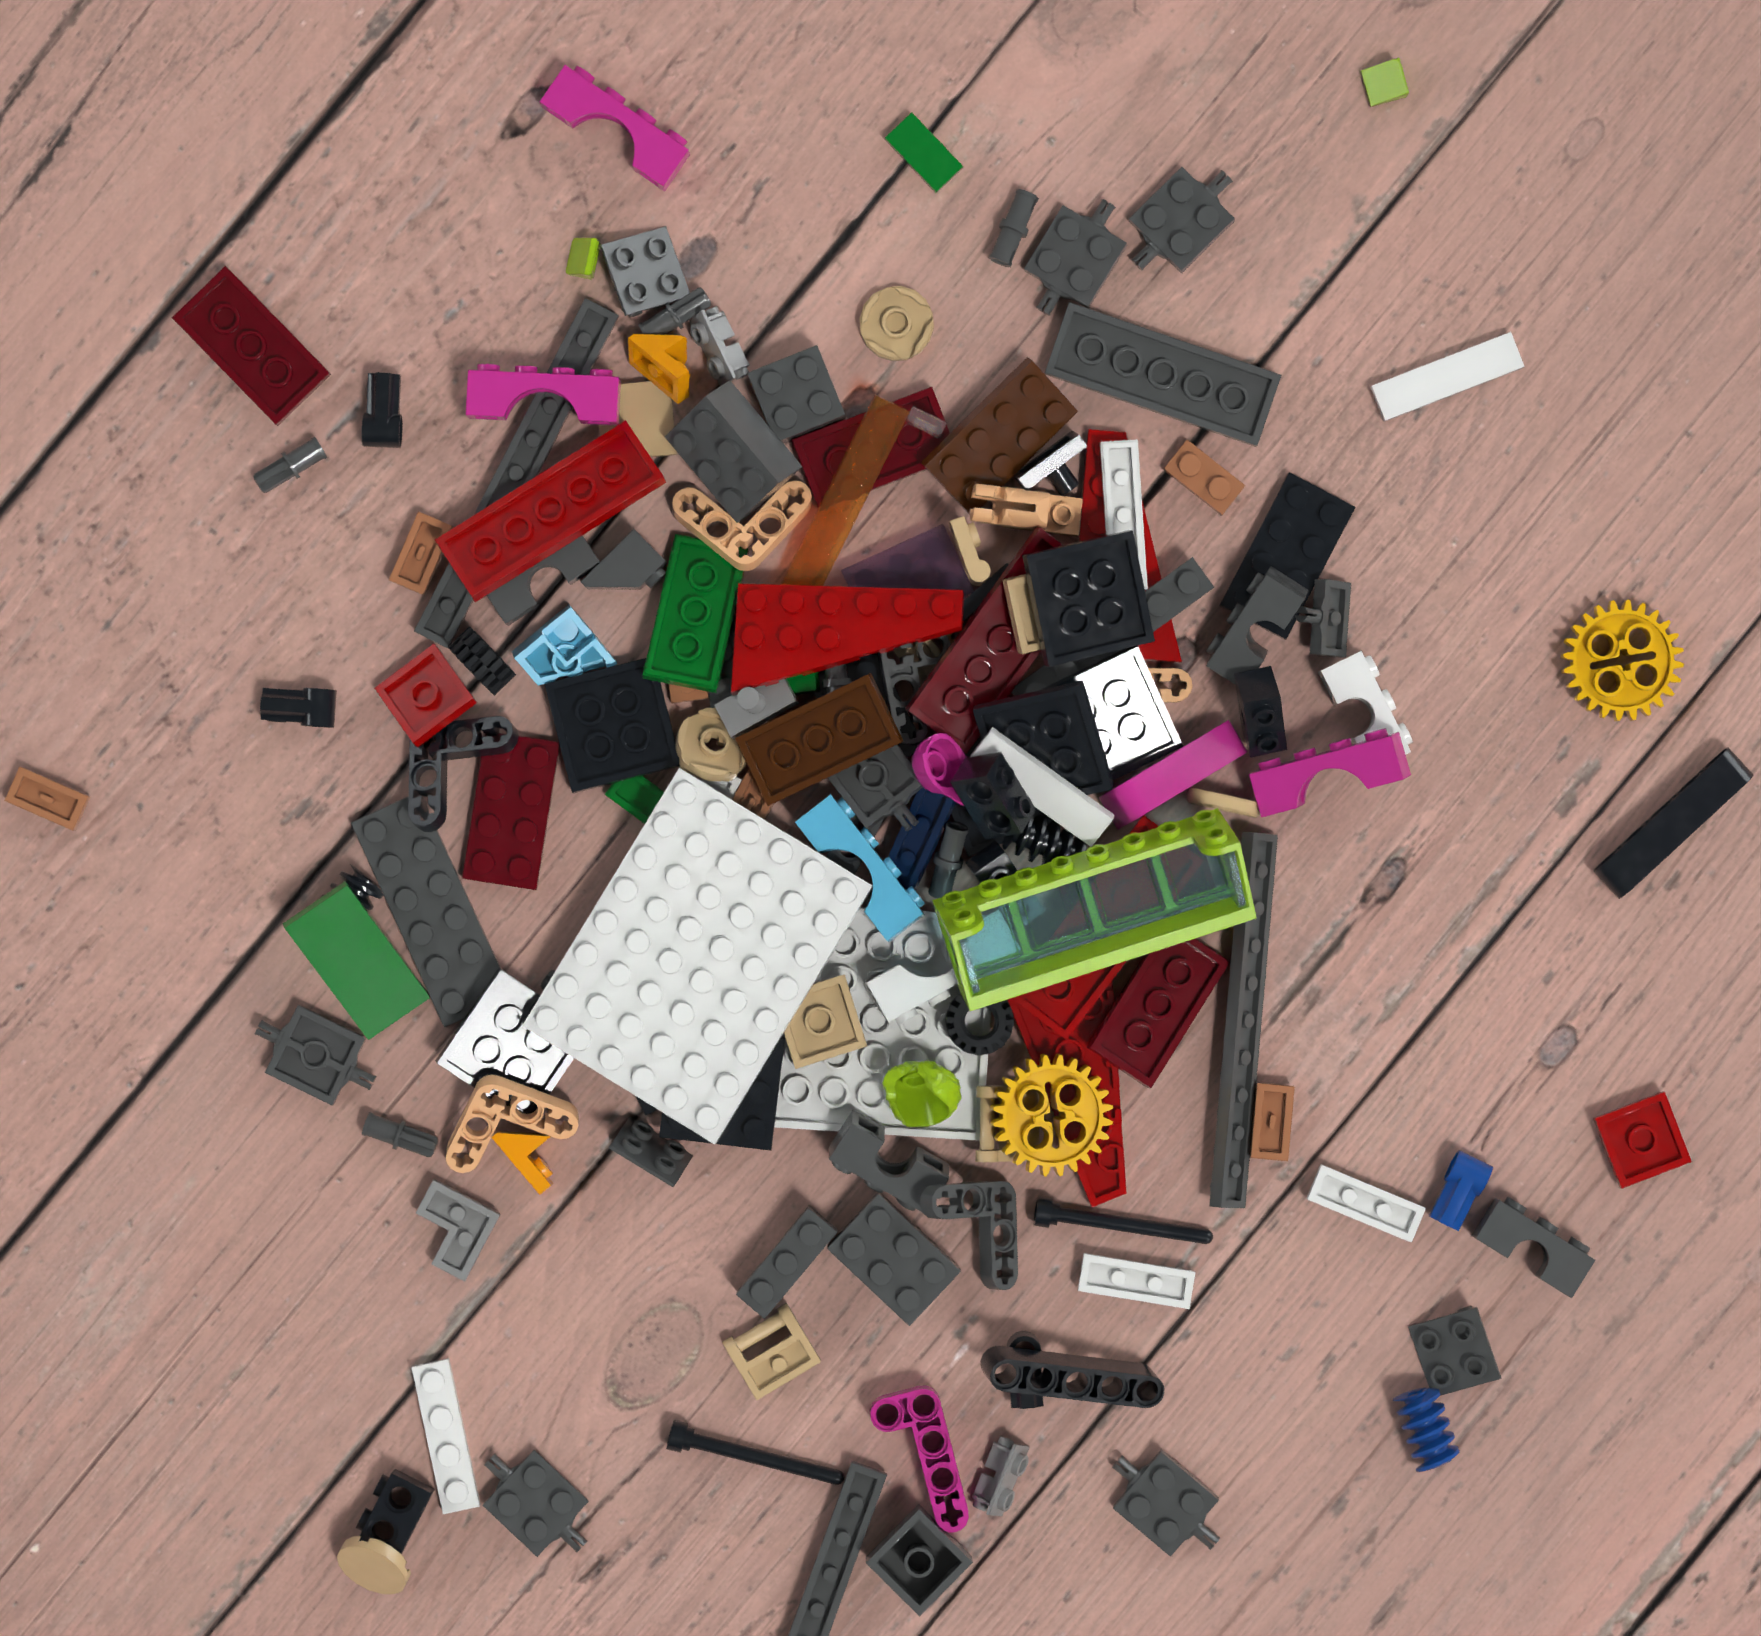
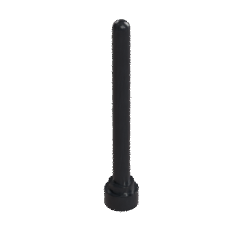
[1033,1196,1213,1244]
[666,1420,844,1485]

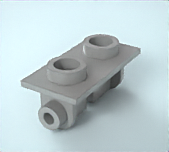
[689,306,750,386]
[972,1436,1029,1516]

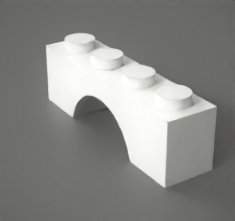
[866,909,1020,1025]

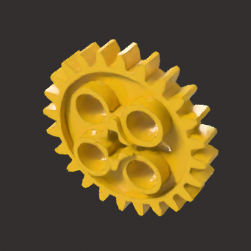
[1561,600,1684,722]
[990,1054,1113,1177]

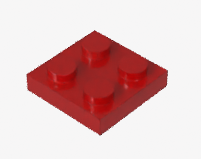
[374,644,478,748]
[1593,1091,1692,1189]

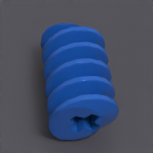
[1393,1388,1460,1472]

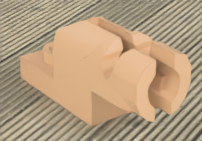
[969,484,1083,536]

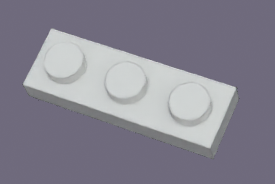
[1306,1164,1426,1243]
[1078,1253,1195,1309]

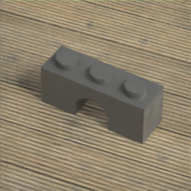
[487,535,600,626]
[1206,566,1308,685]
[829,1110,949,1213]
[1472,1197,1595,1298]
[736,1205,838,1319]

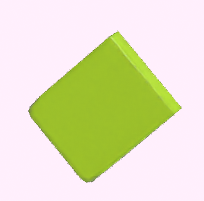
[1361,58,1409,107]
[566,238,601,280]

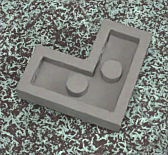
[416,1179,500,1282]

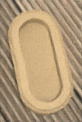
[1186,787,1260,818]

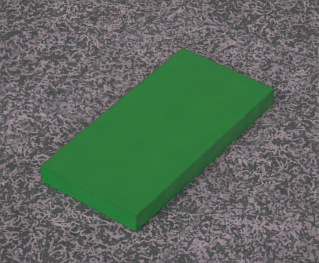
[643,534,749,693]
[283,881,430,1040]

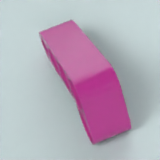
[1099,720,1248,830]
[870,1385,969,1533]

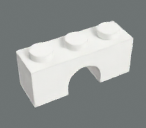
[1318,651,1413,755]

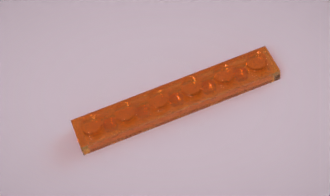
[780,394,910,586]

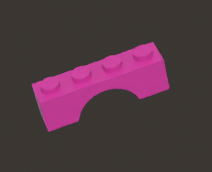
[539,65,690,192]
[466,364,621,426]
[1249,728,1411,818]

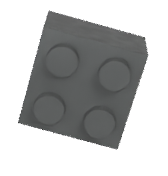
[748,345,845,444]
[866,1504,973,1616]

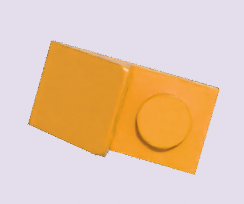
[628,334,690,404]
[491,1131,553,1195]

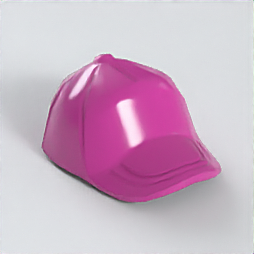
[912,733,967,806]

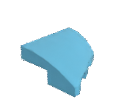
[512,604,617,686]

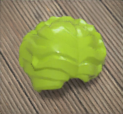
[882,1061,962,1127]

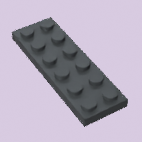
[1045,302,1282,447]
[351,796,501,1027]

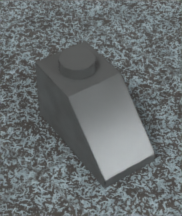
[581,529,667,590]

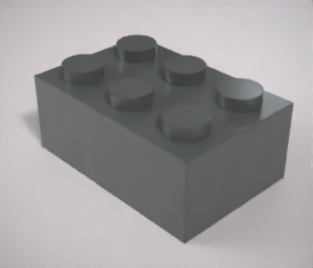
[665,380,803,523]
[827,1192,961,1326]

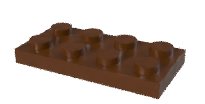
[921,357,1078,515]
[735,673,903,806]

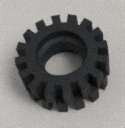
[448,626,516,696]
[946,993,1014,1055]

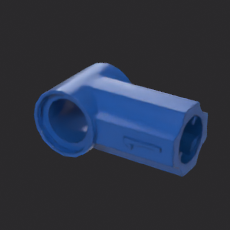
[1429,1150,1493,1231]

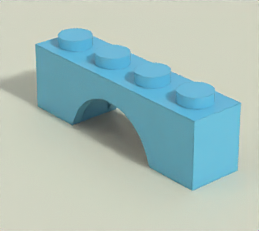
[795,794,925,942]

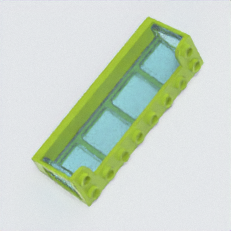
[932,808,1257,1012]

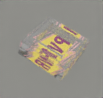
[907,406,947,438]

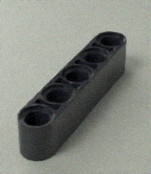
[1594,747,1754,899]
[980,1346,1165,1408]

